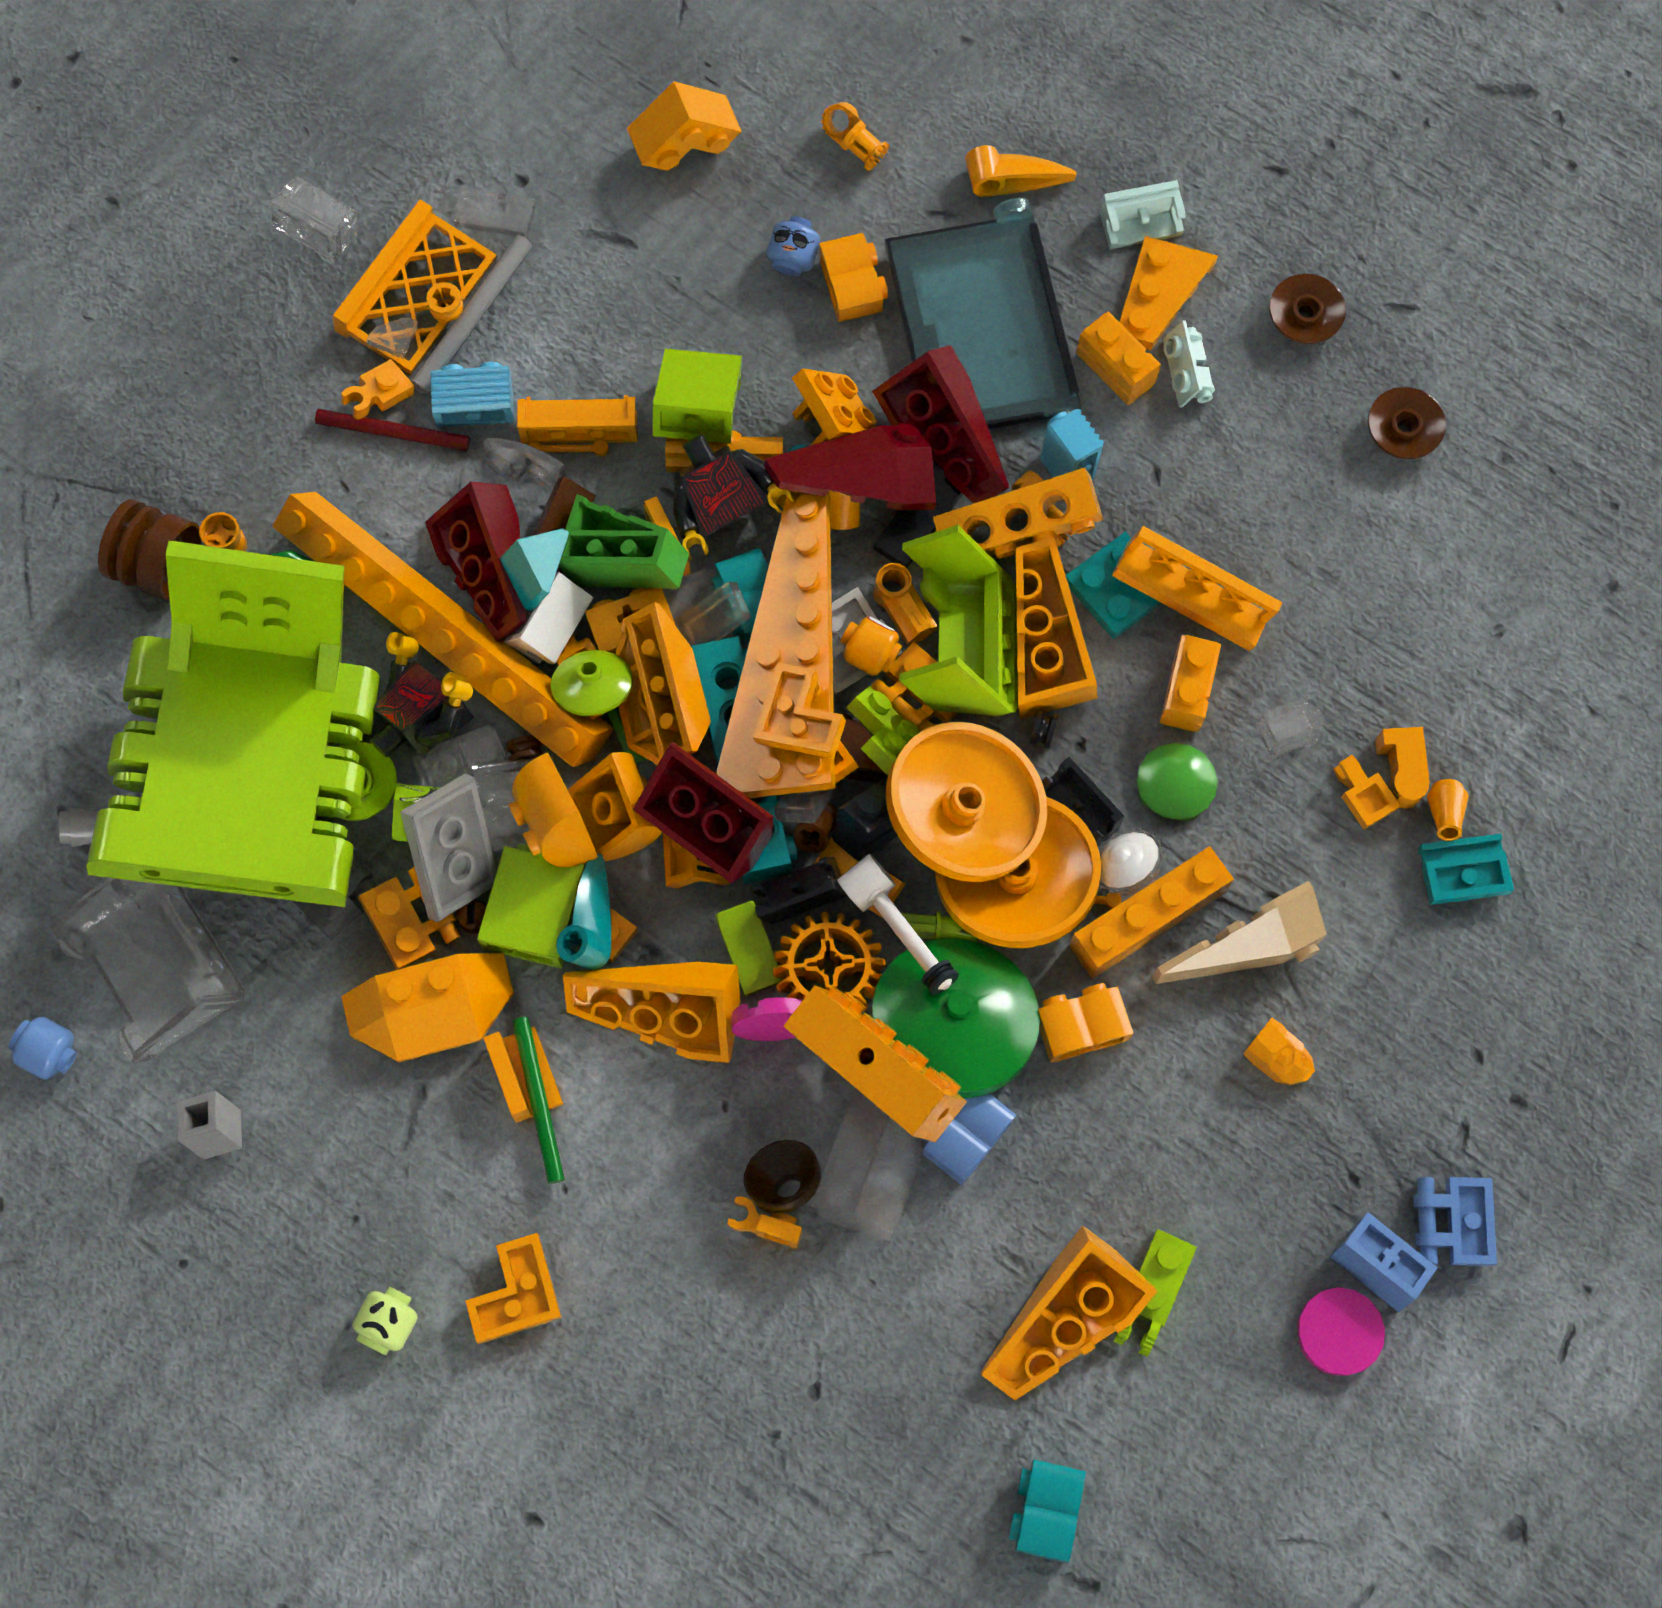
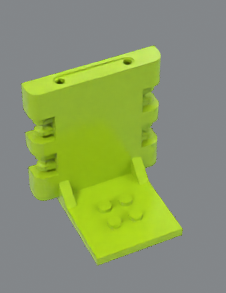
[86,540,380,907]

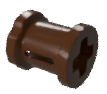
[794,800,838,853]

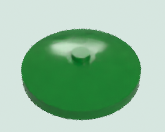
[871,938,1040,1098]

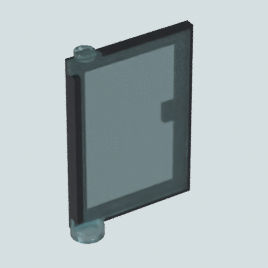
[885,198,1082,429]

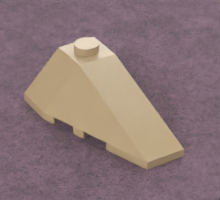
[1152,881,1327,984]

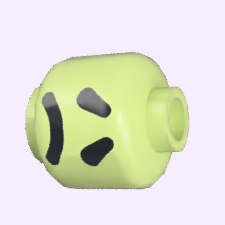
[352,1287,418,1356]

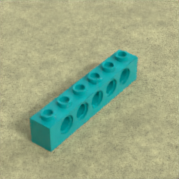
[691,636,798,884]

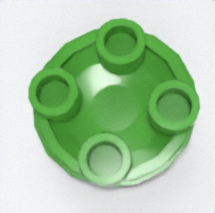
[1137,743,1218,821]

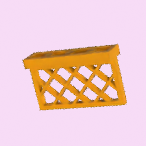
[333,199,497,375]

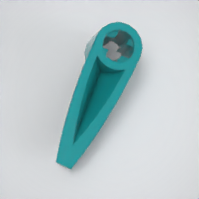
[556,854,611,970]

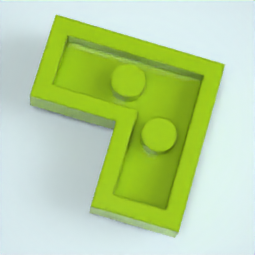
[846,686,920,776]

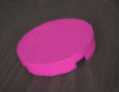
[731,997,802,1041]
[1297,1287,1385,1376]

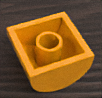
[508,752,598,867]
[567,752,662,862]

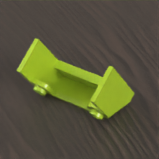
[899,525,1018,717]

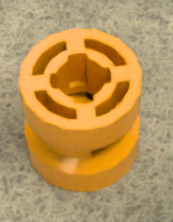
[199,512,247,551]

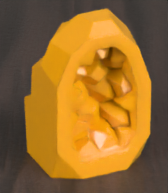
[1243,1018,1315,1085]

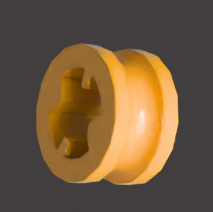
[426,282,464,322]

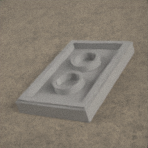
[400,774,497,922]

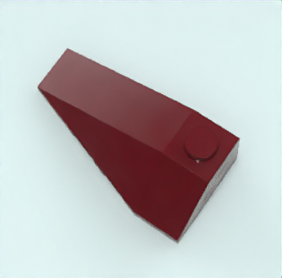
[872,345,1010,504]
[763,423,936,510]
[425,481,526,641]

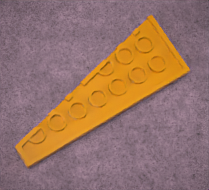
[716,492,835,798]

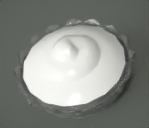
[1099,827,1165,896]

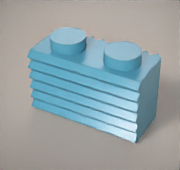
[430,362,514,428]
[1040,409,1104,480]

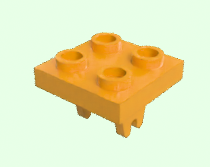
[792,368,877,445]

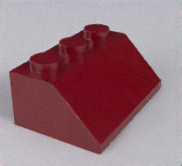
[632,742,774,883]

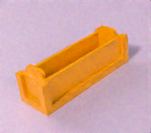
[517,395,638,444]

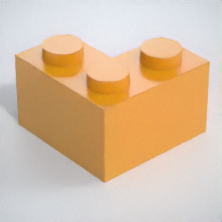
[627,81,742,171]

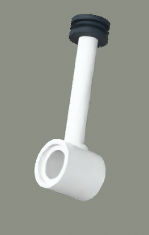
[837,853,959,995]

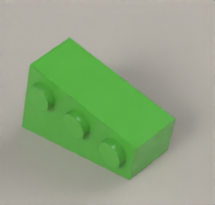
[558,494,689,589]

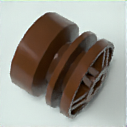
[98,499,202,600]

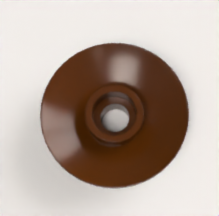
[1269,274,1346,344]
[1368,387,1446,459]

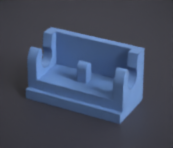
[1330,1212,1438,1313]

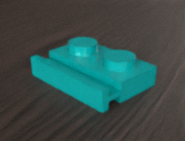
[1418,833,1514,905]

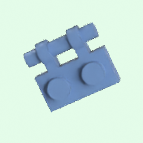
[1413,1177,1497,1266]

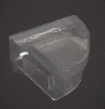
[367,318,418,359]

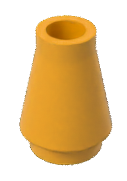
[1427,779,1469,841]

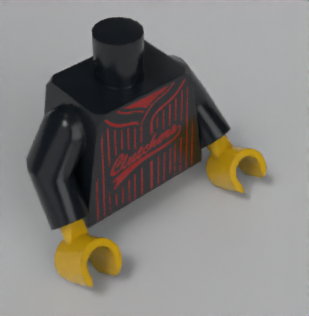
[673,434,795,560]
[370,632,474,758]

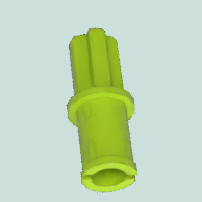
[895,911,977,942]

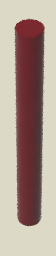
[315,409,470,451]

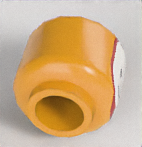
[840,616,903,676]

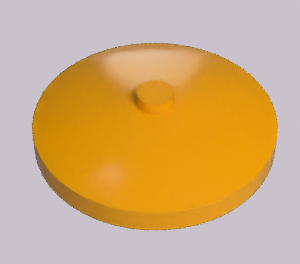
[886,722,1047,882]
[935,797,1101,948]

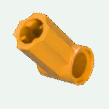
[873,563,938,646]

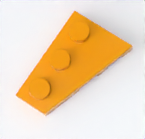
[1120,236,1218,350]

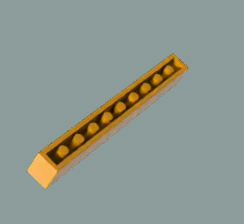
[272,492,614,767]

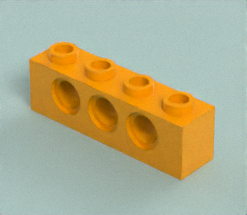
[933,467,1103,559]

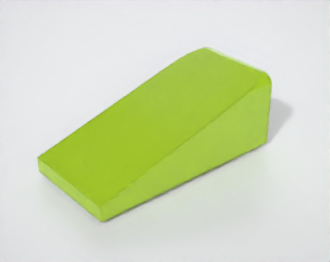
[715,900,783,997]

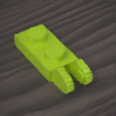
[1113,1229,1197,1357]

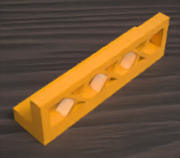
[1112,526,1283,651]

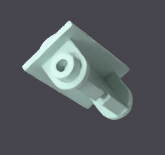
[1163,320,1215,408]

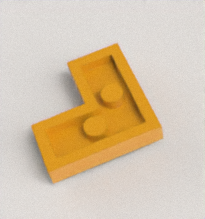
[753,662,846,759]
[465,1233,562,1344]

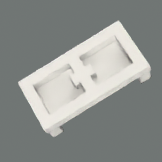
[504,572,594,664]

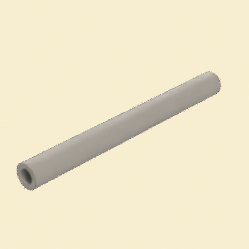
[411,235,532,394]

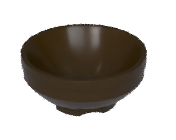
[744,1140,821,1214]

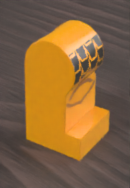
[1375,727,1430,809]

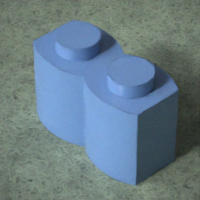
[921,1094,1016,1186]

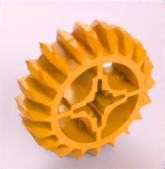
[773,911,885,1012]

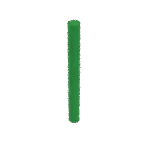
[512,1017,565,1184]

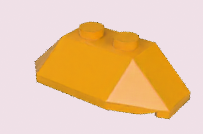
[615,602,711,765]
[341,953,514,1063]

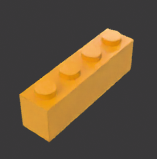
[1069,846,1234,979]

